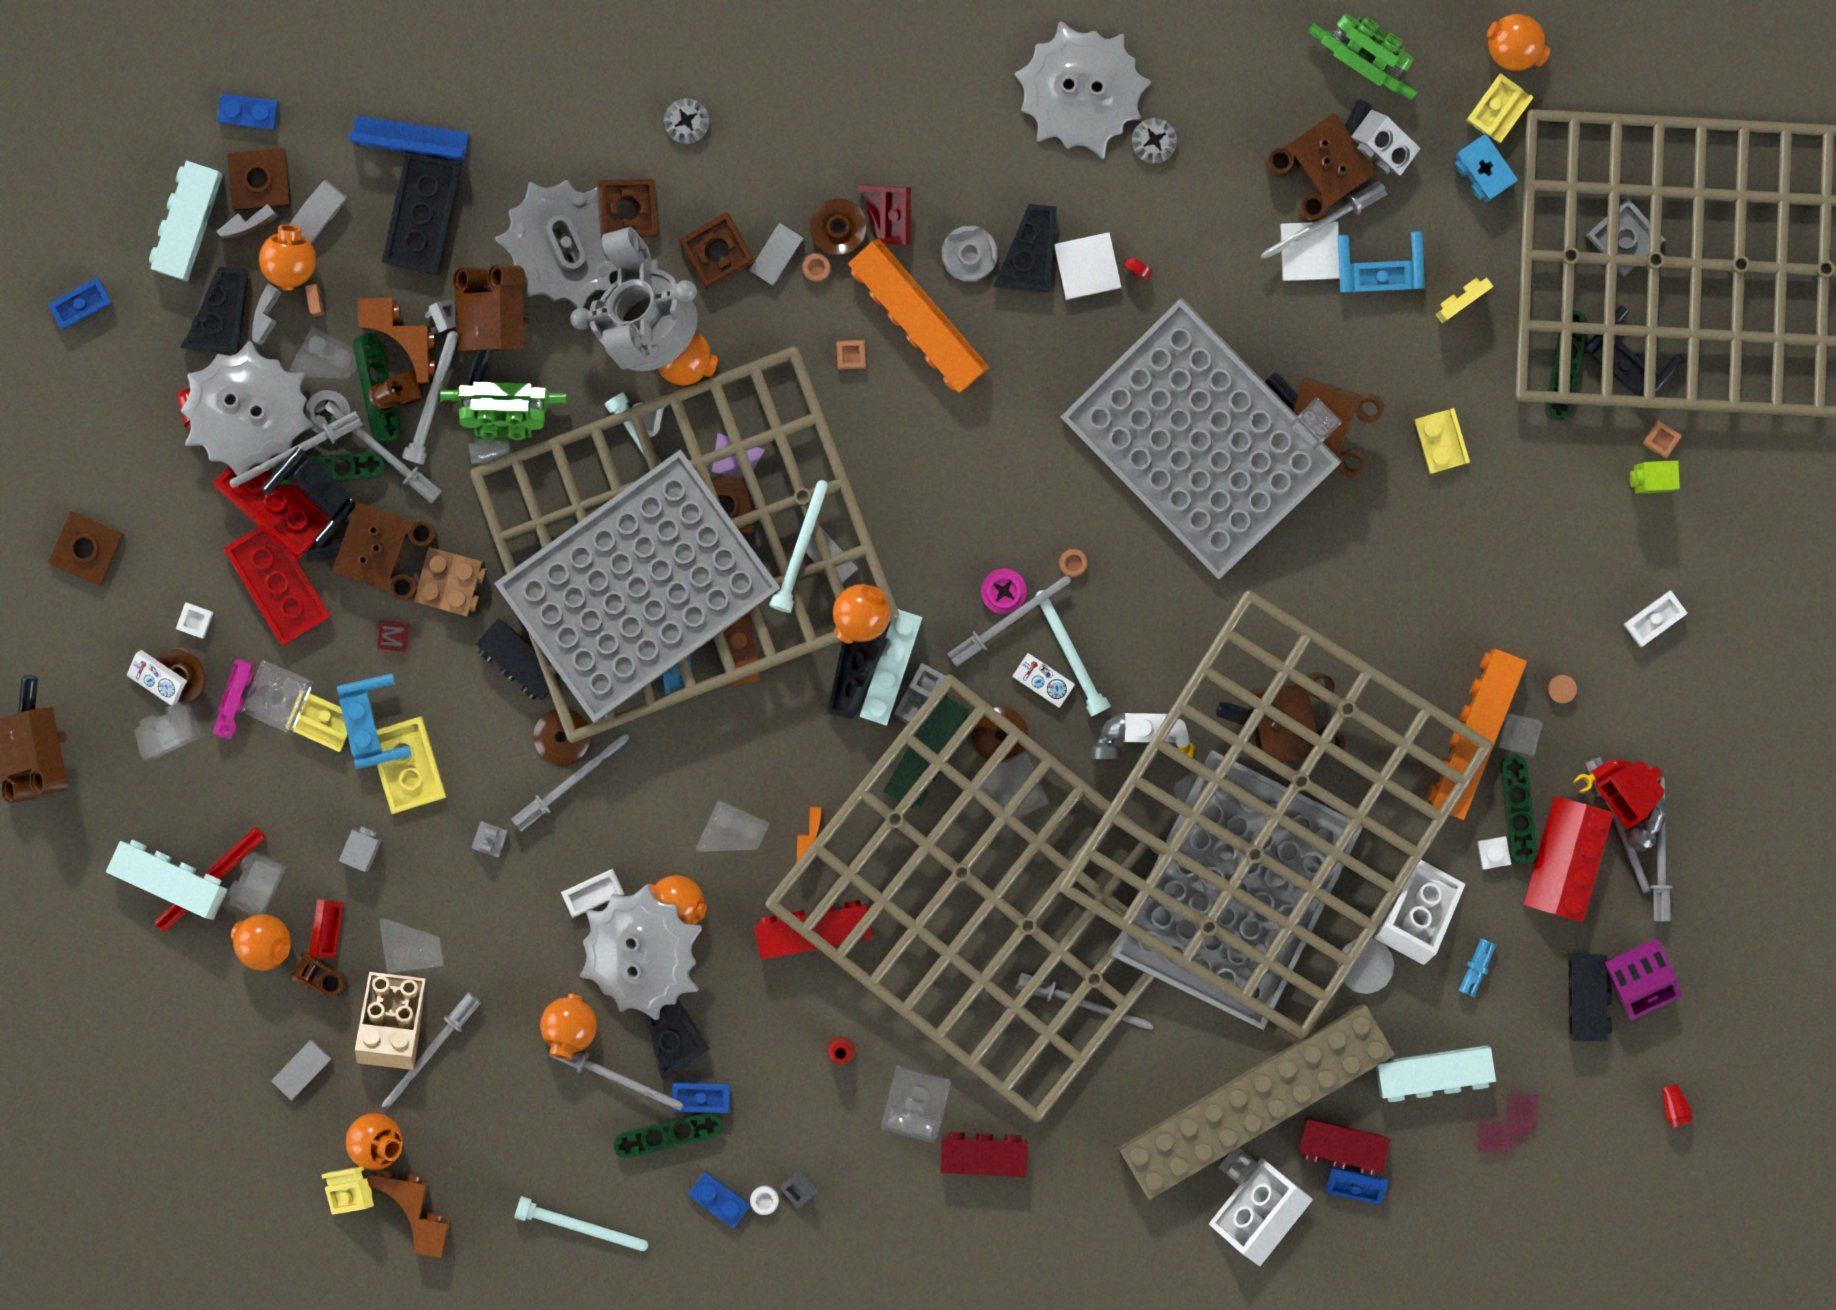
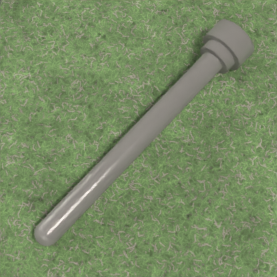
[402,331,459,464]

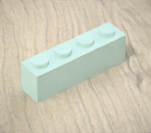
[149,161,223,282]
[860,609,922,726]
[106,839,228,920]
[1376,1045,1496,1102]

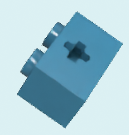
[1454,133,1518,203]

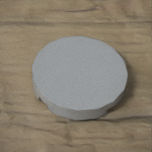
[942,226,998,282]
[1337,938,1394,994]

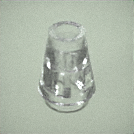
[467,438,510,466]

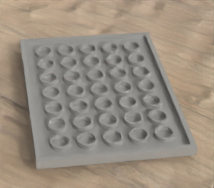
[1061,297,1342,579]
[494,449,781,723]
[1111,750,1363,1030]

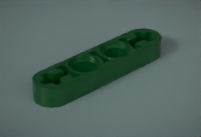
[1545,311,1588,421]
[353,333,400,443]
[272,452,384,486]
[1500,754,1537,865]
[614,1112,723,1158]

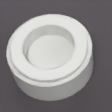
[750,1186,779,1215]

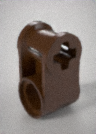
[369,371,424,409]
[290,951,348,997]

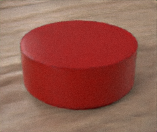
[1123,257,1153,281]

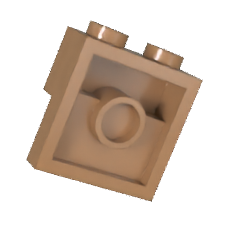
[413,547,487,617]

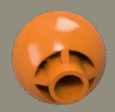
[1487,14,1550,71]
[259,225,316,291]
[658,331,718,386]
[833,584,890,644]
[647,875,707,925]
[231,914,291,971]
[540,994,597,1060]
[345,1113,403,1170]

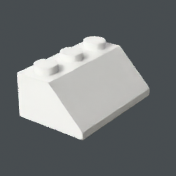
[1209,1157,1313,1266]

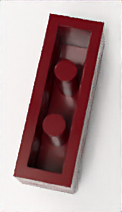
[1297,1117,1391,1176]
[940,1131,1028,1177]

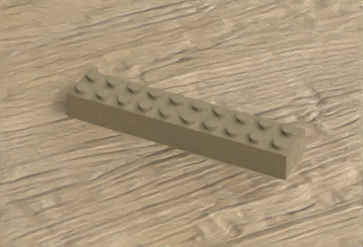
[1118,1003,1395,1200]

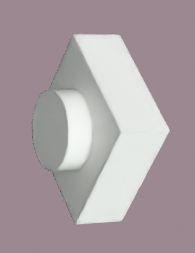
[1477,836,1511,870]

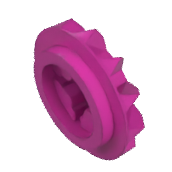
[981,569,1027,614]

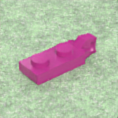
[212,658,253,739]

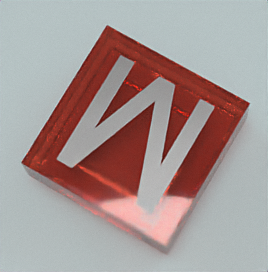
[377,621,409,652]

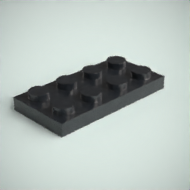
[382,152,462,275]

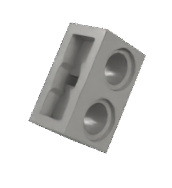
[1351,110,1421,176]

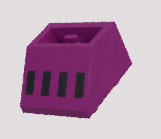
[1605,939,1682,1021]

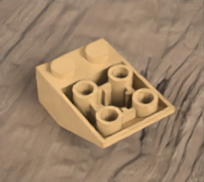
[355,972,426,1070]

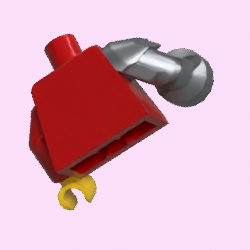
[1573,759,1667,852]

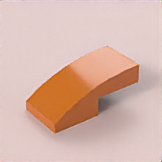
[797,807,822,862]

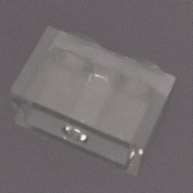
[228,851,288,915]

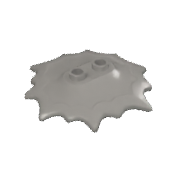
[1014,21,1151,159]
[495,180,618,308]
[181,341,315,476]
[580,884,702,1020]

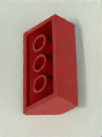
[1523,796,1614,922]

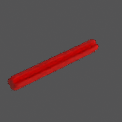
[154,827,266,932]

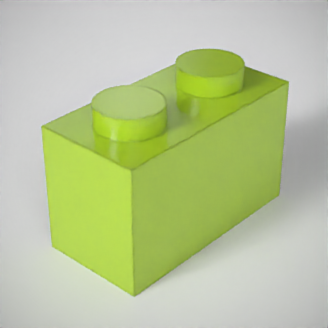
[1630,460,1680,494]

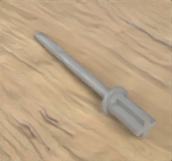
[1261,180,1387,259]
[324,402,442,504]
[229,411,363,488]
[947,576,1071,667]
[511,734,629,832]
[1586,757,1651,894]
[1650,777,1673,921]
[1016,973,1153,1029]
[382,992,481,1108]
[549,1052,683,1110]

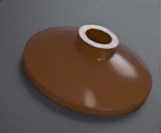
[810,198,867,255]
[157,647,205,702]
[972,707,1029,764]
[533,709,590,765]

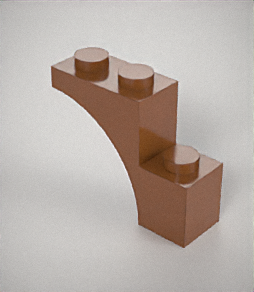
[358,298,436,385]
[368,1169,450,1258]

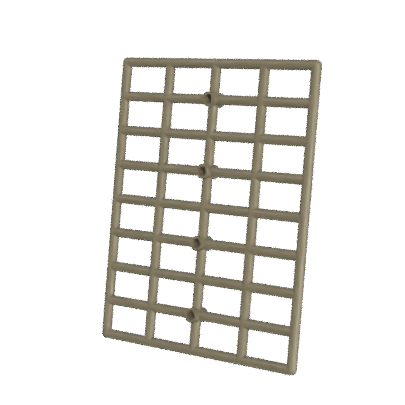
[1515,109,1836,418]
[470,346,899,743]
[1059,590,1493,1040]
[765,675,1160,1122]

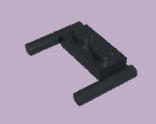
[1584,305,1685,396]
[261,447,356,547]

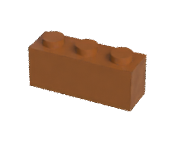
[723,613,761,686]

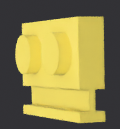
[1466,73,1533,144]
[1436,277,1493,324]
[1413,408,1470,474]
[288,691,348,752]
[321,1166,374,1214]

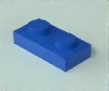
[217,94,279,130]
[48,277,113,330]
[672,1082,730,1113]
[1325,1167,1388,1205]
[688,1171,751,1229]

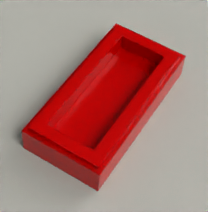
[309,899,344,958]

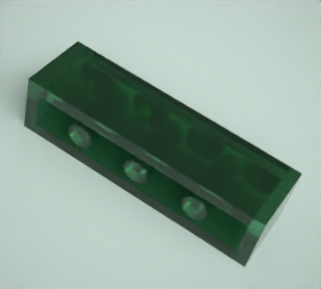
[883,696,969,809]

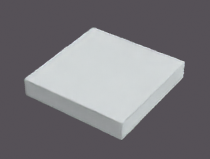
[1280,222,1339,281]
[1054,232,1121,300]

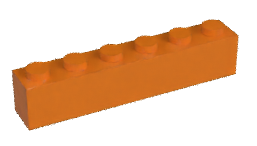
[848,239,990,393]
[1427,649,1527,820]

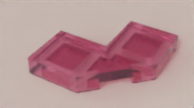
[1477,1094,1537,1152]

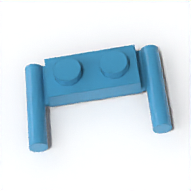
[1337,232,1425,293]
[337,673,412,769]

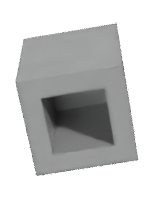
[339,826,382,872]

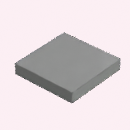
[1585,198,1665,278]

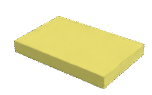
[377,716,447,814]

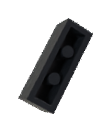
[476,618,561,701]
[1568,953,1612,1041]

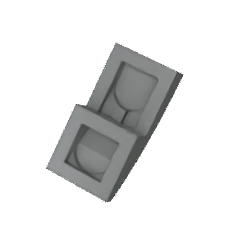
[289,180,348,244]
[216,204,279,239]
[252,283,282,346]
[893,663,946,724]

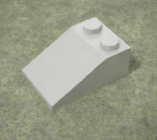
[1374,860,1465,965]

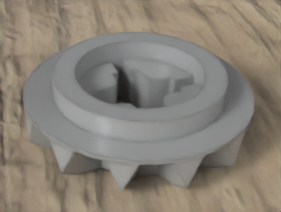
[664,98,709,144]
[1132,117,1177,164]
[305,390,351,434]

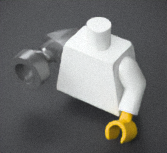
[1091,713,1195,759]

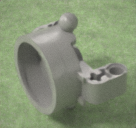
[570,227,697,371]

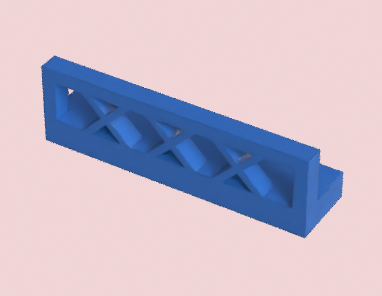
[348,115,469,162]

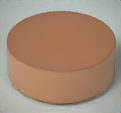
[802,253,831,283]
[1059,549,1088,578]
[1547,675,1577,703]

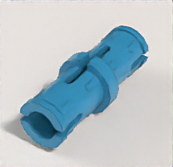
[1458,938,1497,997]

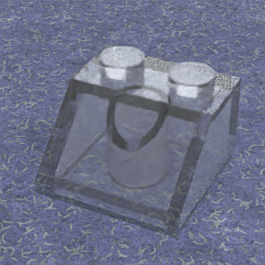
[134,702,205,761]
[880,1065,951,1144]

